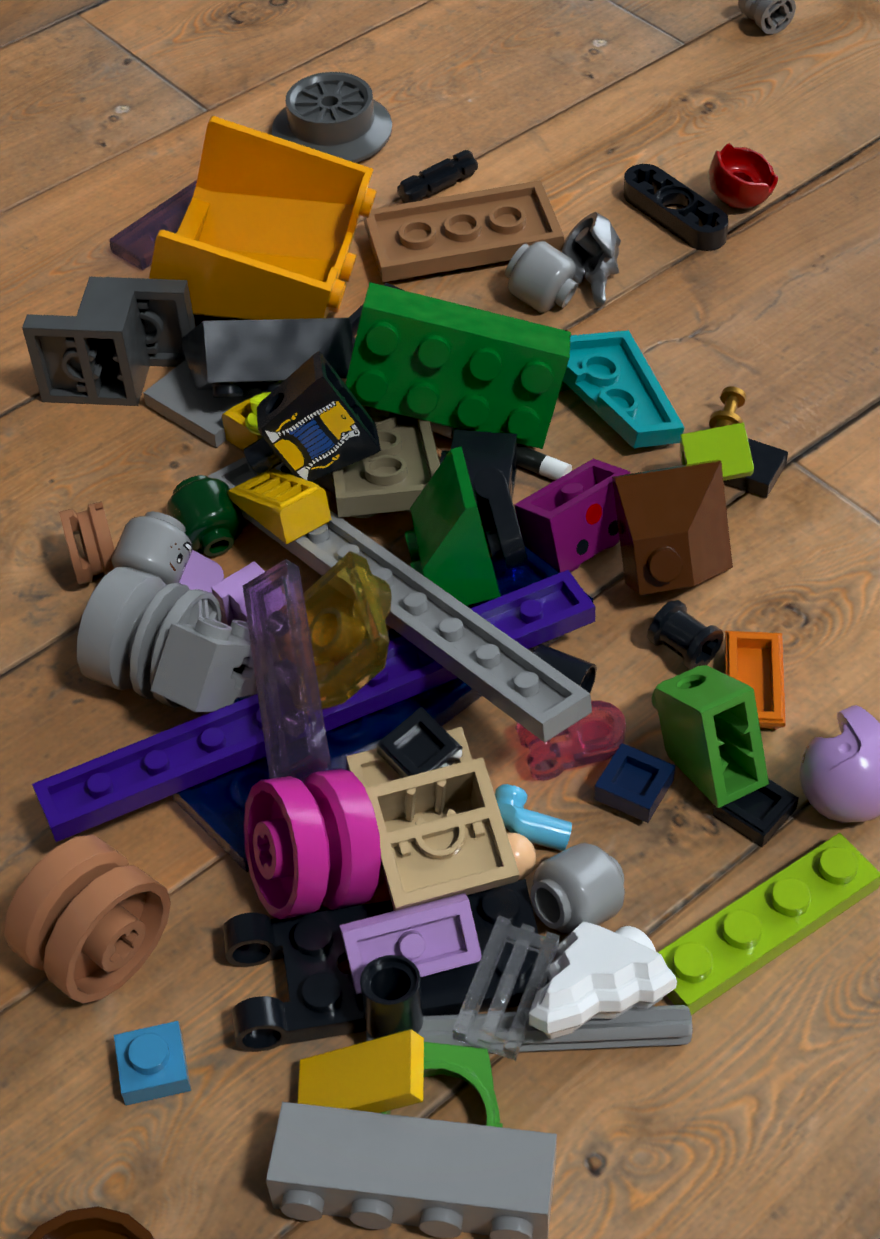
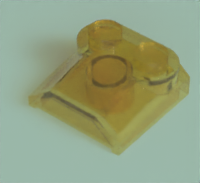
[272,551,392,713]

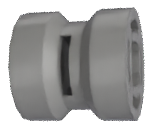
[738,0,796,34]

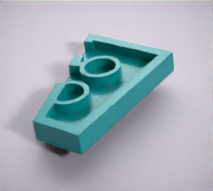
[563,330,685,448]

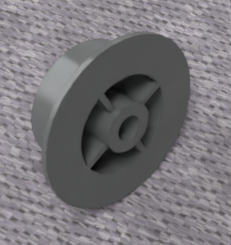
[272,72,392,163]

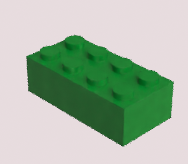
[345,282,571,449]

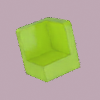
[680,422,754,481]

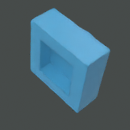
[114,1021,191,1106]

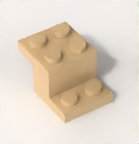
[346,727,520,911]

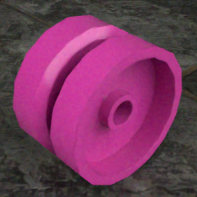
[244,769,381,920]

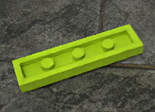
[657,832,880,1015]

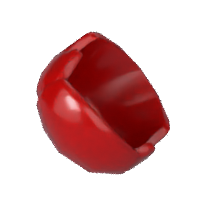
[708,143,778,209]

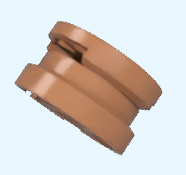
[59,501,115,585]

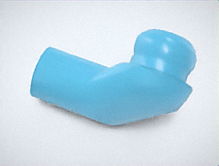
[495,784,572,851]

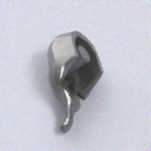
[562,212,621,307]

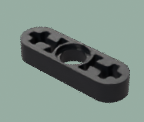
[624,164,729,251]

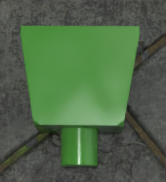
[651,665,769,808]

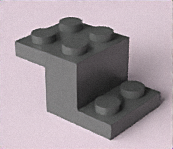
[22,277,196,406]

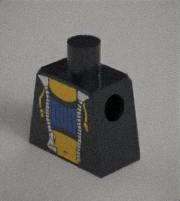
[244,351,381,481]

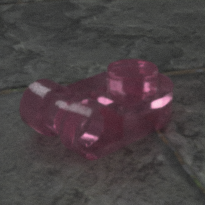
[515,700,626,781]

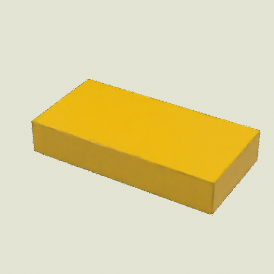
[297,1029,424,1113]

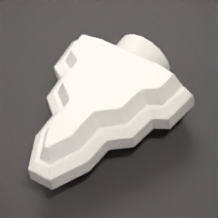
[529,921,677,1039]

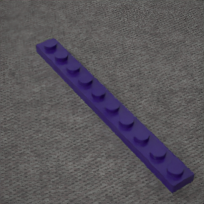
[32,570,596,842]

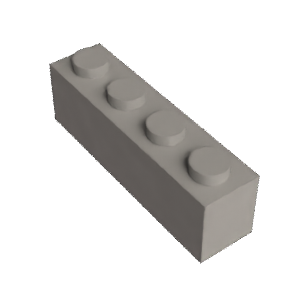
[266,1102,557,1239]

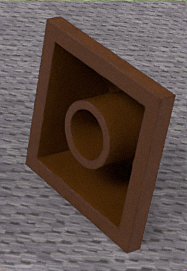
[612,460,733,595]

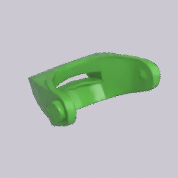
[381,1042,503,1127]

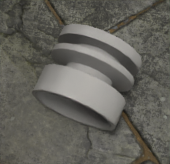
[77,567,222,708]

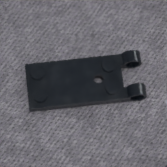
[223,879,549,1052]

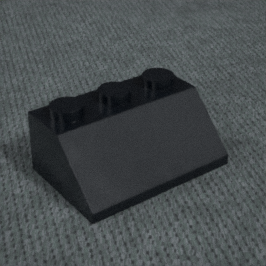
[182,318,354,398]

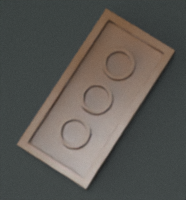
[364,180,564,282]

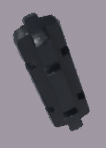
[397,150,478,203]

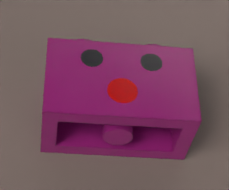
[514,458,630,574]

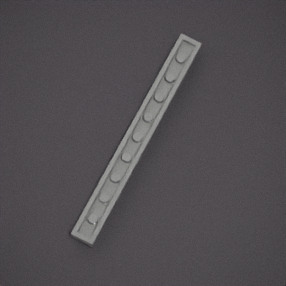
[208,457,592,743]

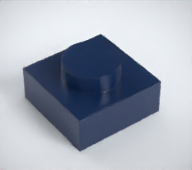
[594,743,676,823]

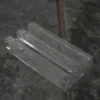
[453,915,559,1061]

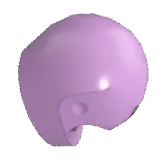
[800,705,880,823]

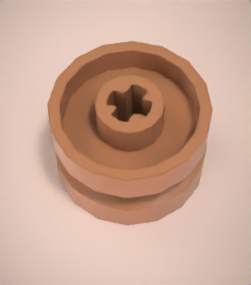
[4,835,171,1004]

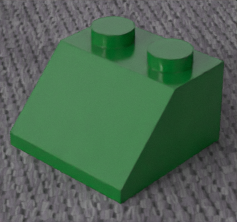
[405,446,501,606]

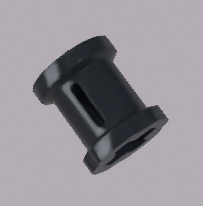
[647,600,724,670]

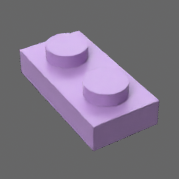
[340,893,483,994]

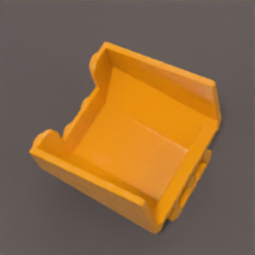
[149,116,377,320]

